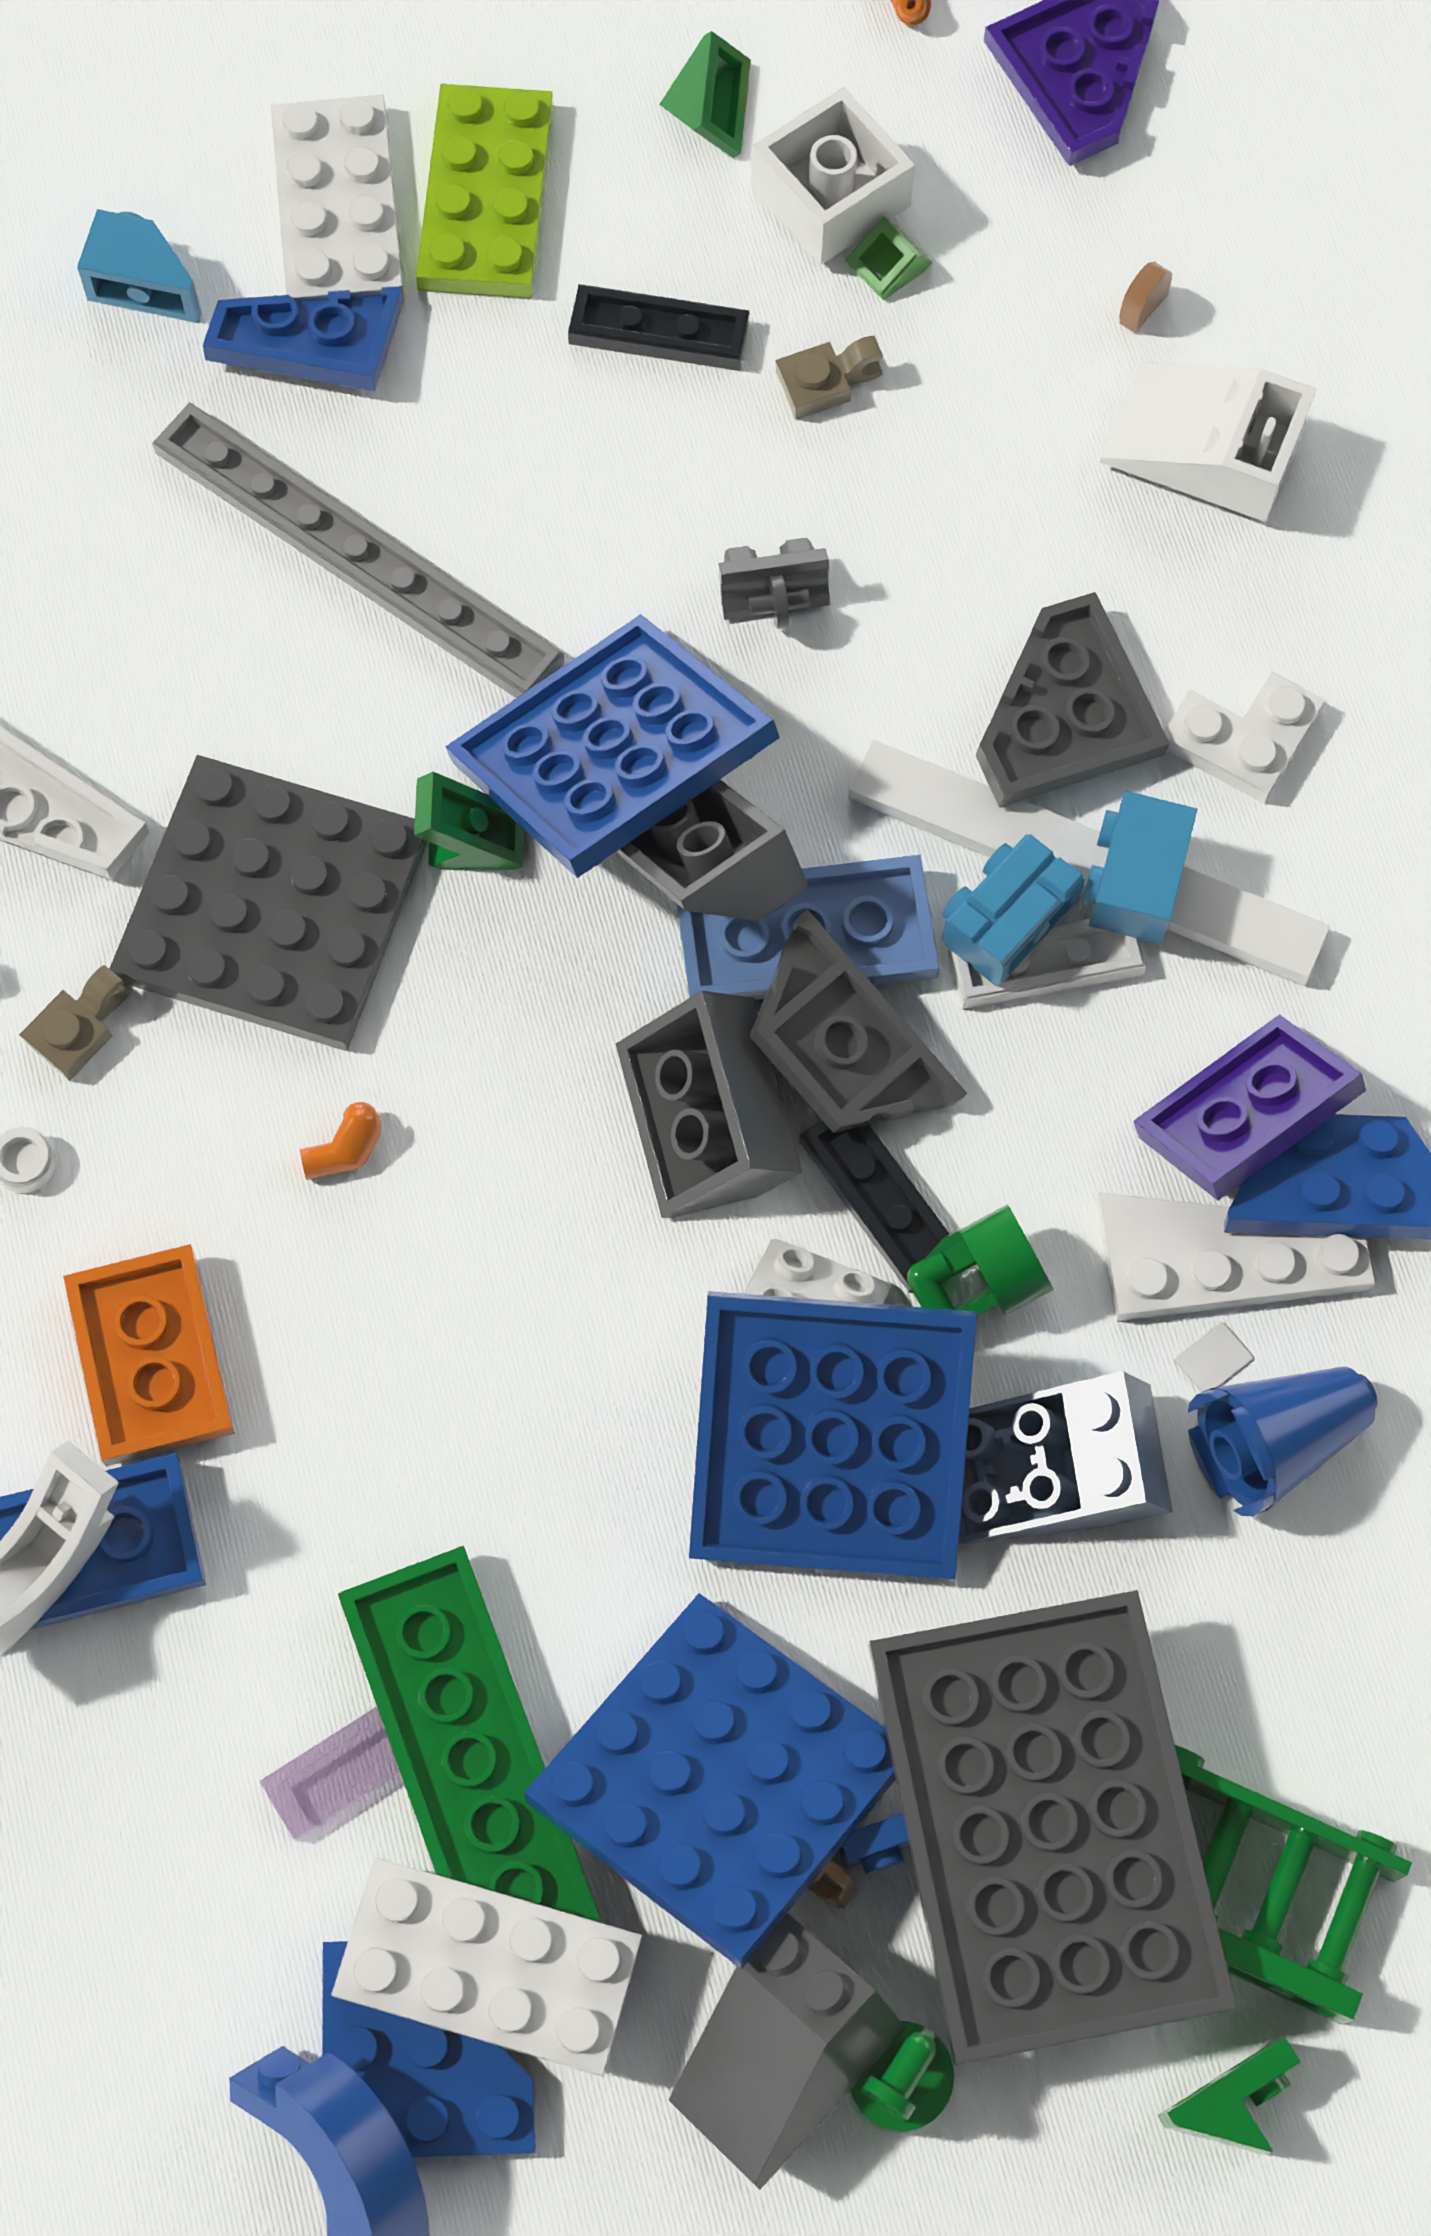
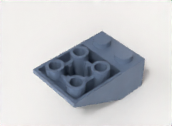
[959,1371,1173,1544]

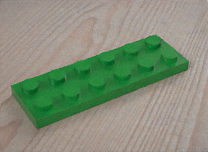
[337,1545,602,1923]

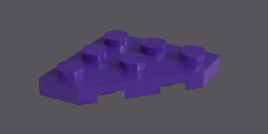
[983,0,1159,166]

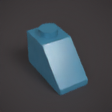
[77,209,201,323]

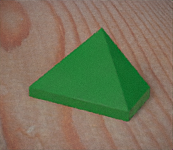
[659,31,751,158]

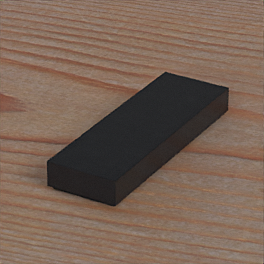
[568,284,750,371]
[799,1120,949,1292]

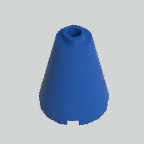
[1188,1366,1378,1517]

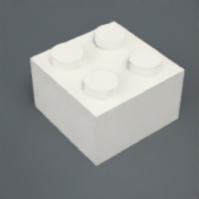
[751,86,915,265]

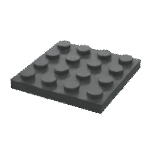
[109,754,427,1051]

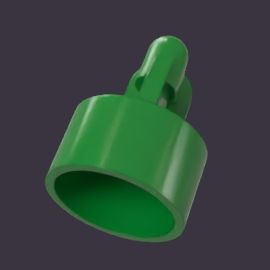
[907,1204,1054,1316]
[848,2021,954,2133]

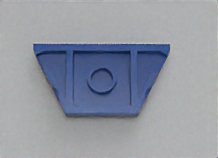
[1224,1114,1431,1240]

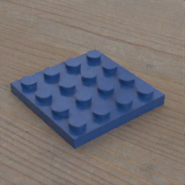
[445,614,780,878]
[689,1291,977,1579]
[524,1593,895,1970]

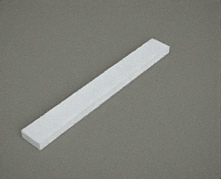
[848,739,1331,986]

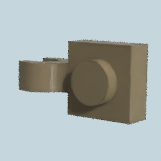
[775,336,883,420]
[19,965,130,1081]

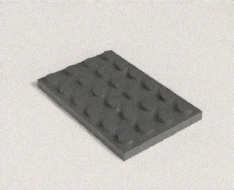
[868,1590,1237,2066]

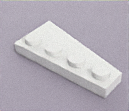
[0,726,149,879]
[1095,1192,1375,1322]

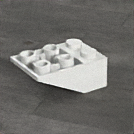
[1099,363,1318,522]

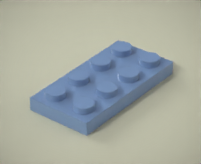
[675,854,940,1000]

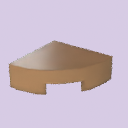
[808,1860,857,1910]

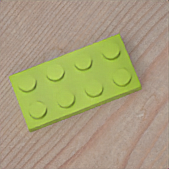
[416,83,554,298]

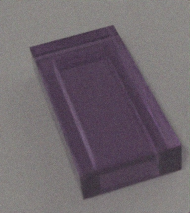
[259,1707,400,1841]

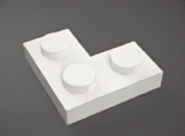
[1164,671,1325,804]

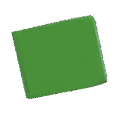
[845,216,933,300]

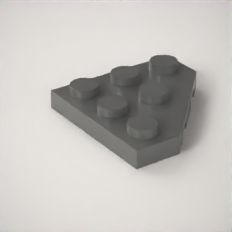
[975,592,1170,808]

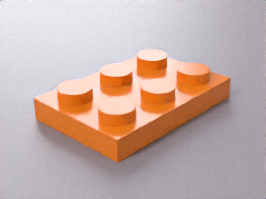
[63,1244,235,1467]

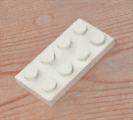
[270,94,404,302]
[331,1857,643,2077]

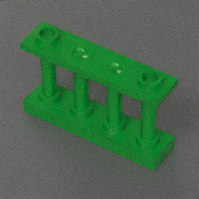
[1175,1745,1413,2024]

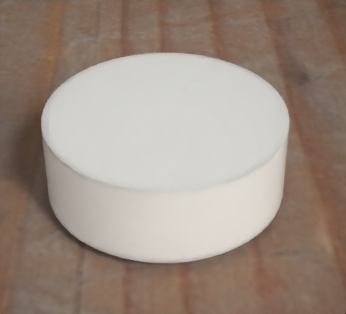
[0,1126,57,1194]

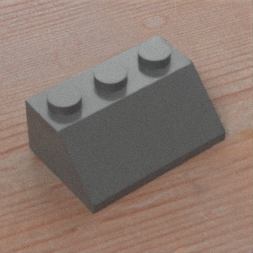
[616,779,809,921]
[615,990,802,1218]

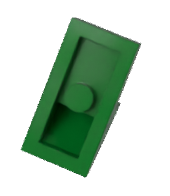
[414,771,525,870]
[1157,2037,1301,2154]

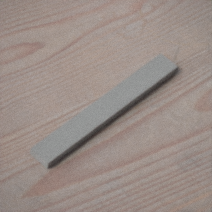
[152,402,564,698]

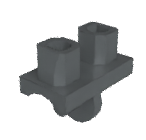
[718,537,830,629]

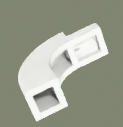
[0,1440,119,1656]

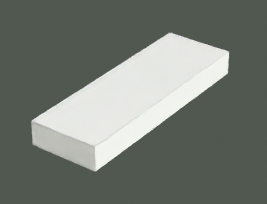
[948,919,1146,1010]

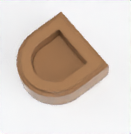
[1119,261,1173,334]

